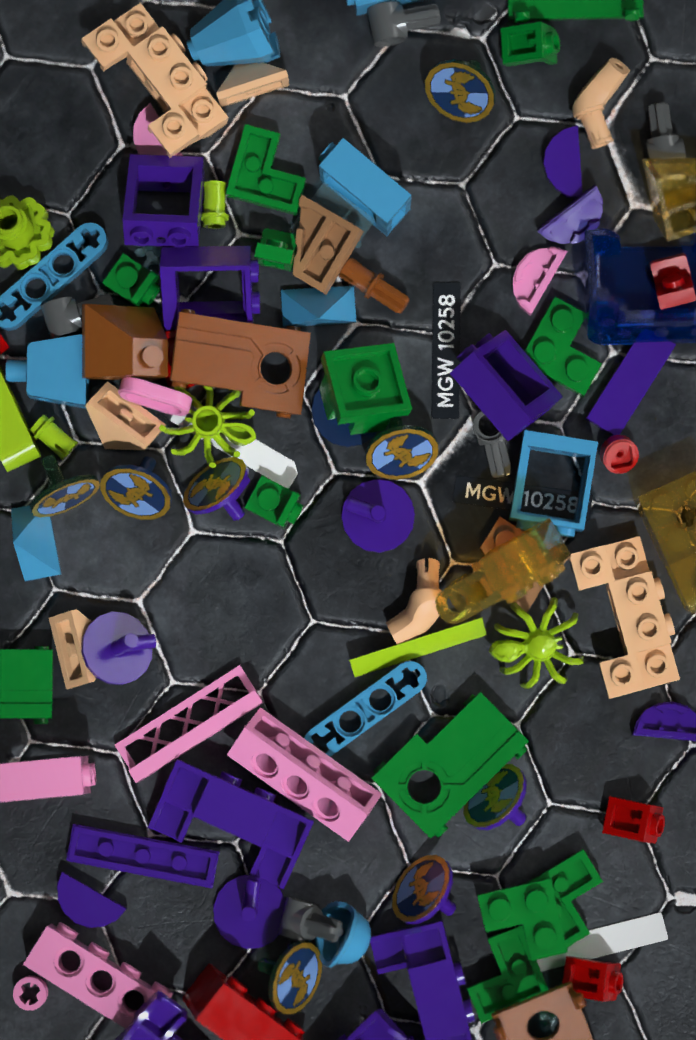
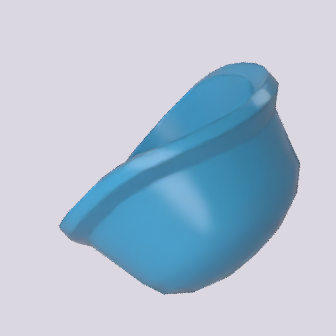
[315,901,371,968]

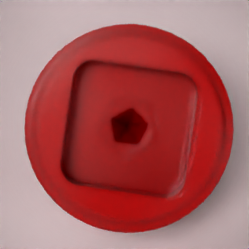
[600,435,639,474]

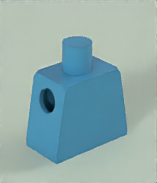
[6,334,90,408]

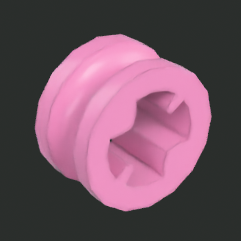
[13,975,48,1011]

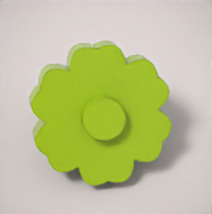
[0,195,55,270]

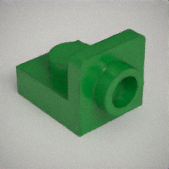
[501,22,560,67]
[254,228,297,272]
[102,253,161,307]
[244,475,304,529]

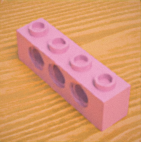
[227,707,382,842]
[23,922,177,1029]

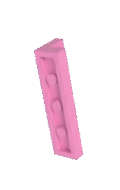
[115,665,264,783]

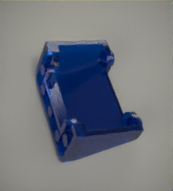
[584,228,696,345]

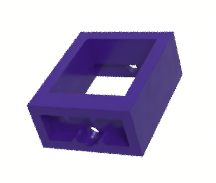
[122,154,205,248]
[160,246,260,330]
[450,330,563,441]

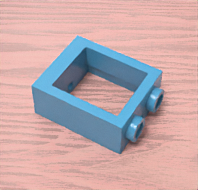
[318,138,412,236]
[509,430,598,537]

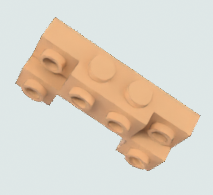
[81,3,228,158]
[568,536,680,699]

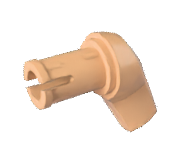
[572,58,630,149]
[386,558,446,644]

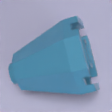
[187,0,281,66]

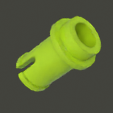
[201,180,229,229]
[29,414,78,461]

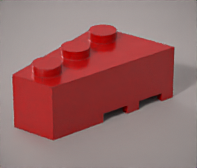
[182,963,305,1040]

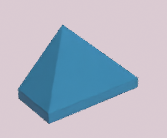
[281,286,356,327]
[11,504,62,582]

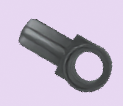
[367,1,441,47]
[644,102,687,176]
[41,294,114,339]
[473,410,512,478]
[278,897,344,942]

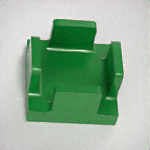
[319,343,412,435]

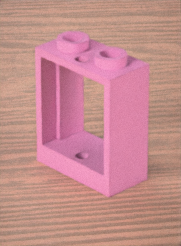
[0,756,97,802]

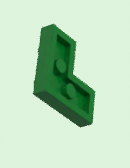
[226,124,306,216]
[525,297,602,397]
[526,849,603,947]
[477,878,568,961]
[467,924,548,1024]

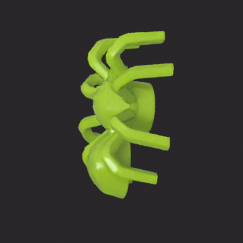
[159,386,256,468]
[489,597,584,689]

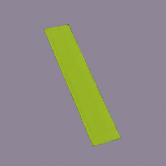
[349,618,487,677]

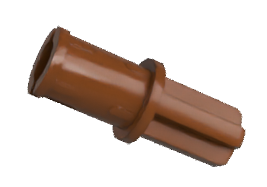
[339,257,410,313]

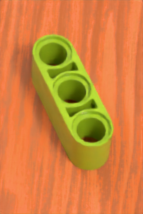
[0,367,41,472]

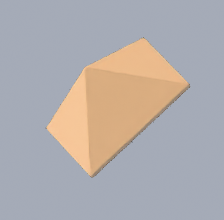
[216,63,289,107]
[85,381,166,451]
[49,609,96,690]

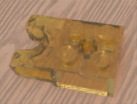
[634,471,696,615]
[435,517,571,624]

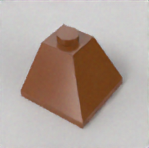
[82,304,168,382]

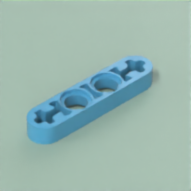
[0,222,108,331]
[304,661,427,757]

